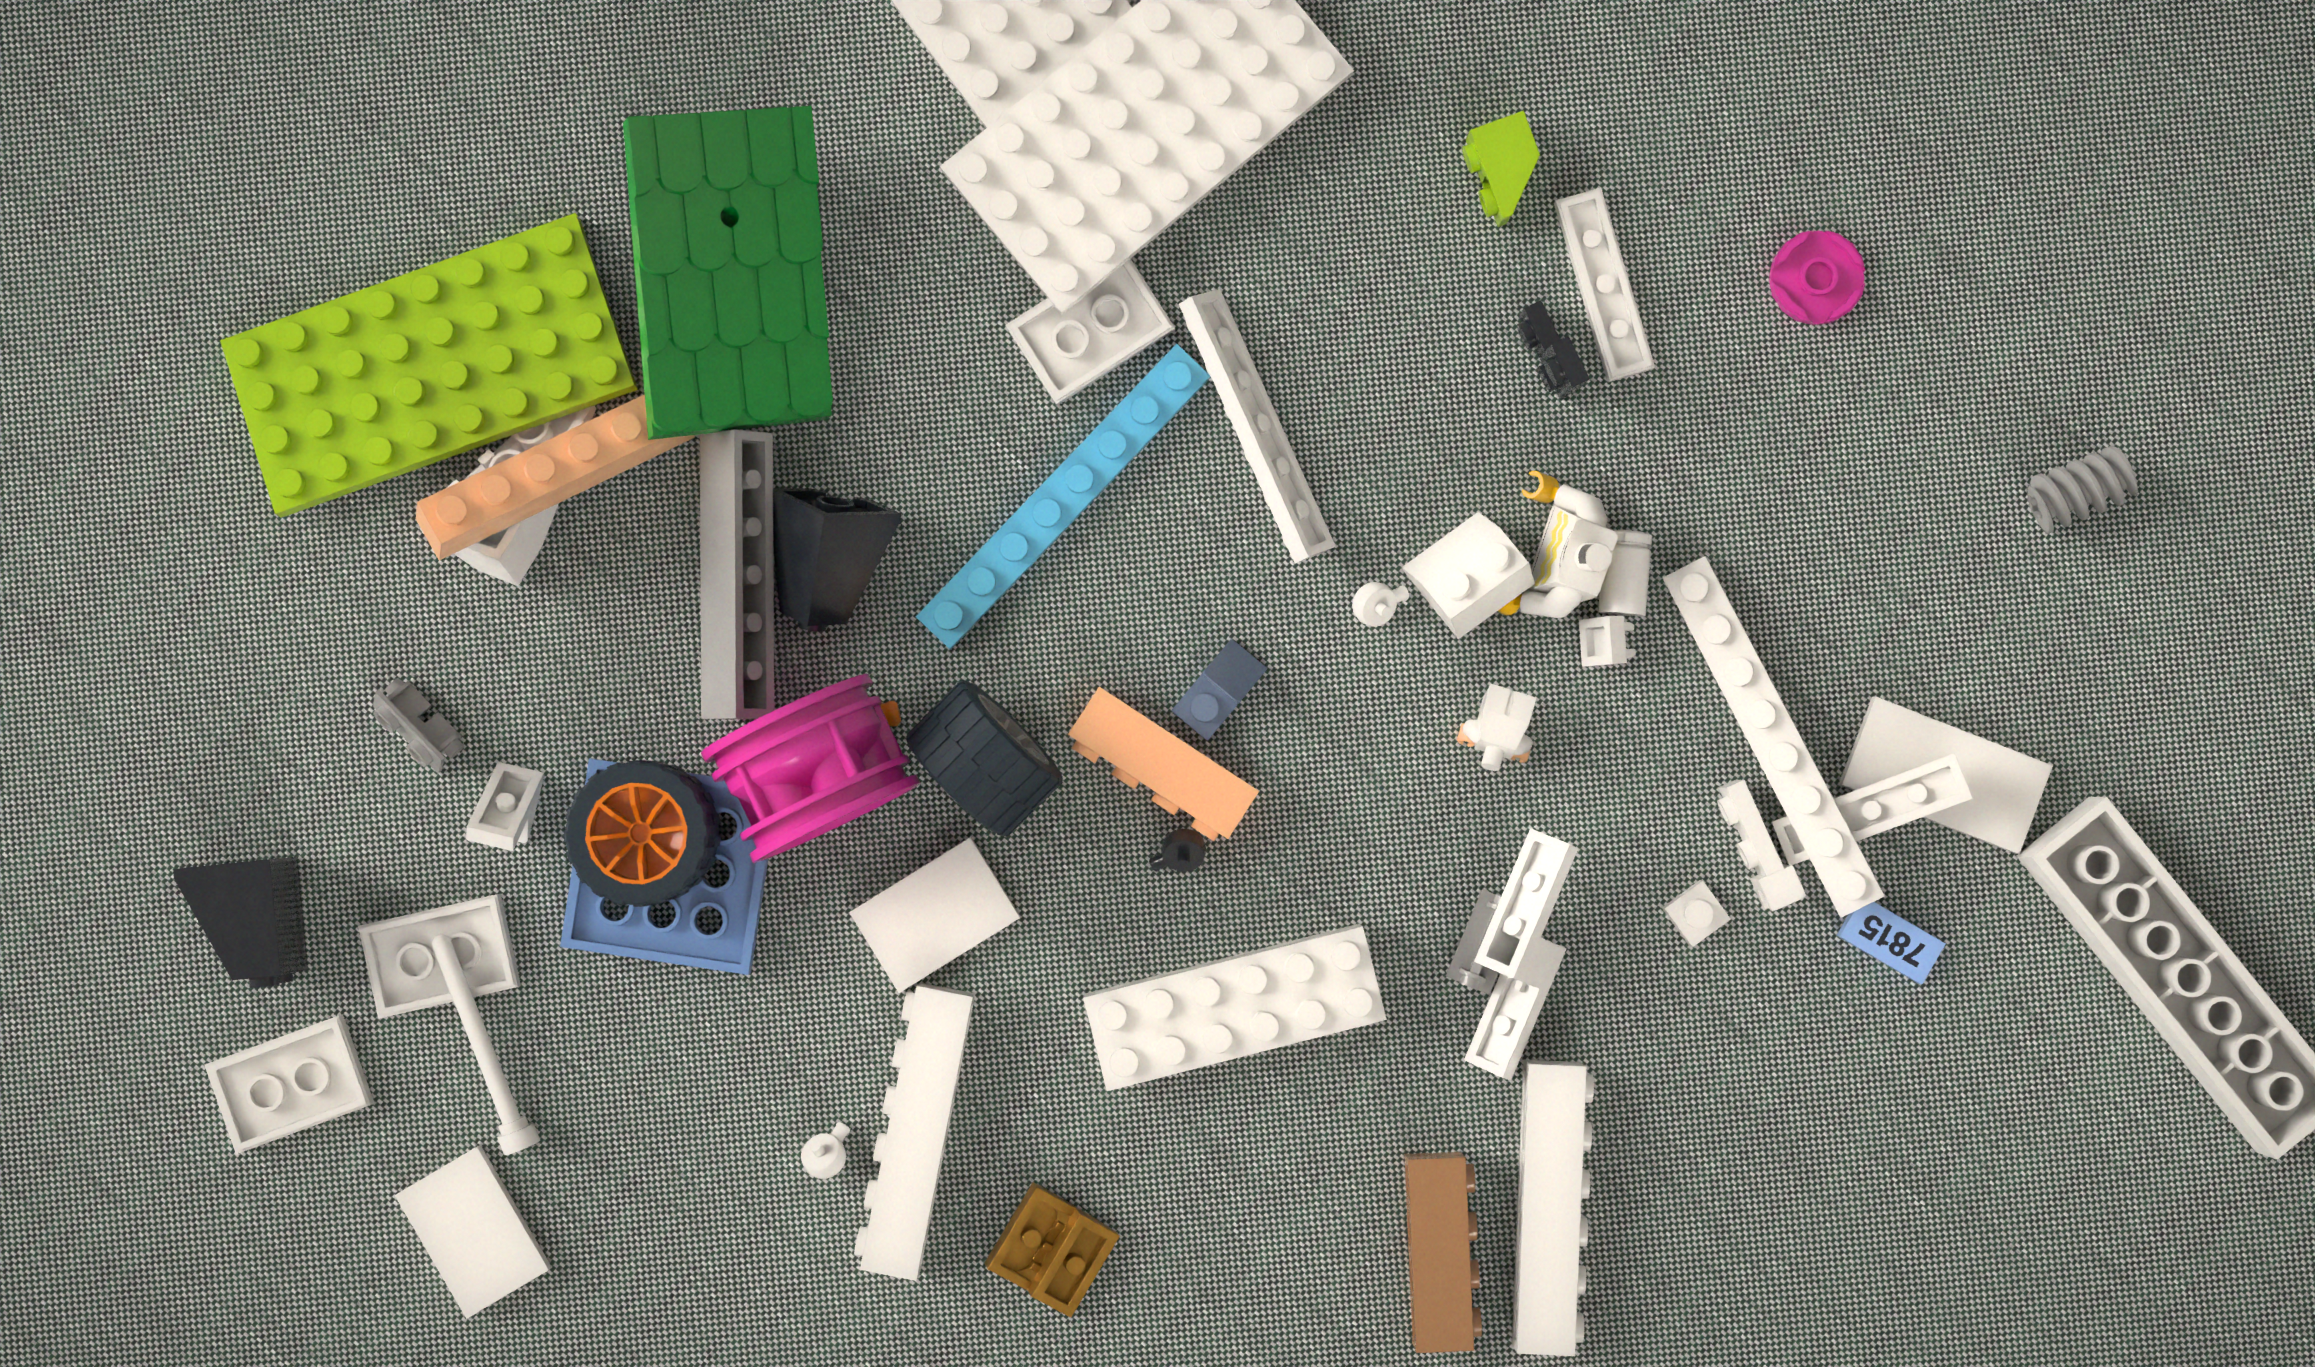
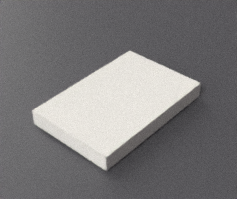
[1005,259,1175,406]
[849,837,1021,993]
[358,894,521,1019]
[205,1014,374,1154]
[395,1145,552,1319]

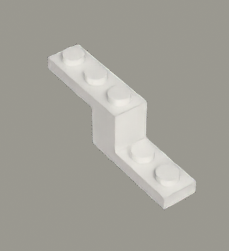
[1464,828,1578,1081]

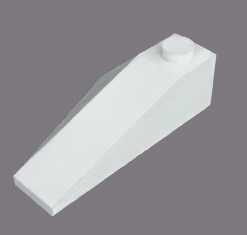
[420,405,596,586]

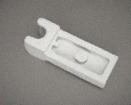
[1717,780,1806,911]

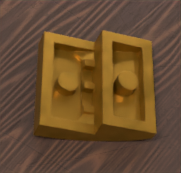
[984,1182,1120,1318]

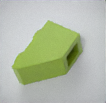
[1462,110,1540,227]

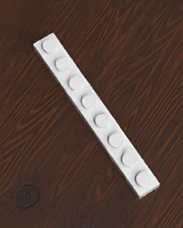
[1663,556,1885,917]

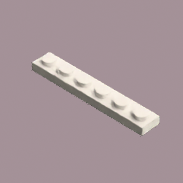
[1179,289,1336,563]

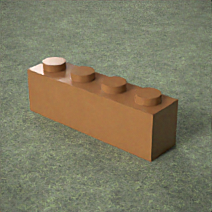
[1404,1152,1482,1353]

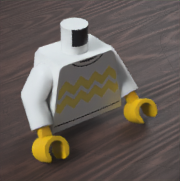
[1498,471,1618,618]

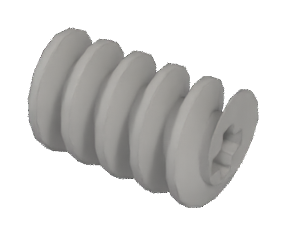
[2027,446,2138,534]

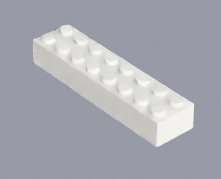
[2016,797,2315,1159]

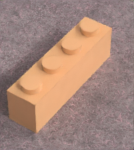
[1068,687,1259,841]

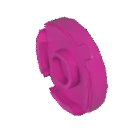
[1769,230,1865,325]

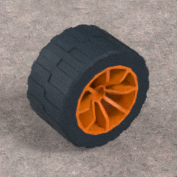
[564,760,721,907]

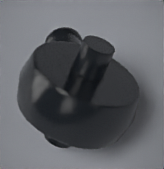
[1149,829,1206,872]

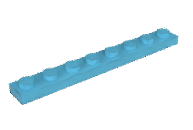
[916,343,1211,650]

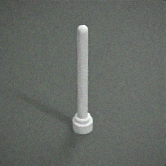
[432,935,540,1155]

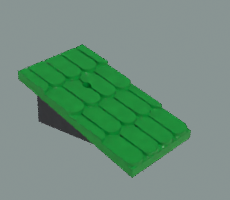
[623,106,833,440]

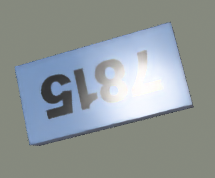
[1836,902,1946,985]

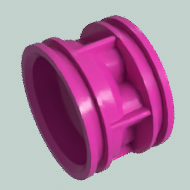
[701,674,921,863]

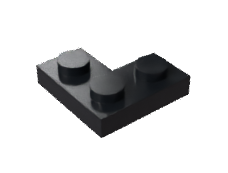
[1517,300,1590,399]

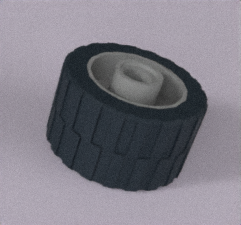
[906,680,1063,836]

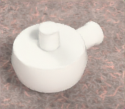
[1352,582,1409,627]
[801,1122,850,1179]

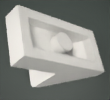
[466,762,544,851]

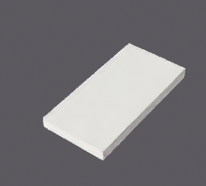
[1838,697,2053,854]

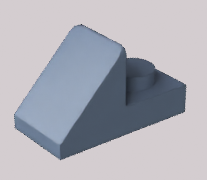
[1171,638,1268,741]

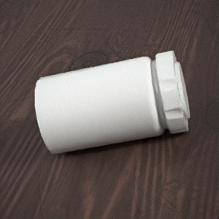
[1598,530,1652,617]

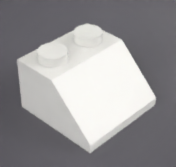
[1402,512,1535,639]

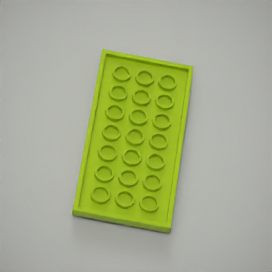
[220,213,638,518]

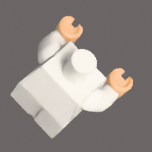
[1457,684,1536,771]

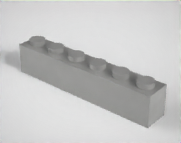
[700,429,774,720]

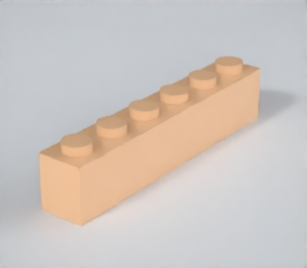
[416,394,696,560]

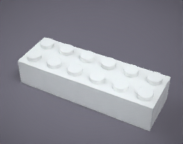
[1083,924,1387,1091]

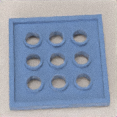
[560,758,768,975]

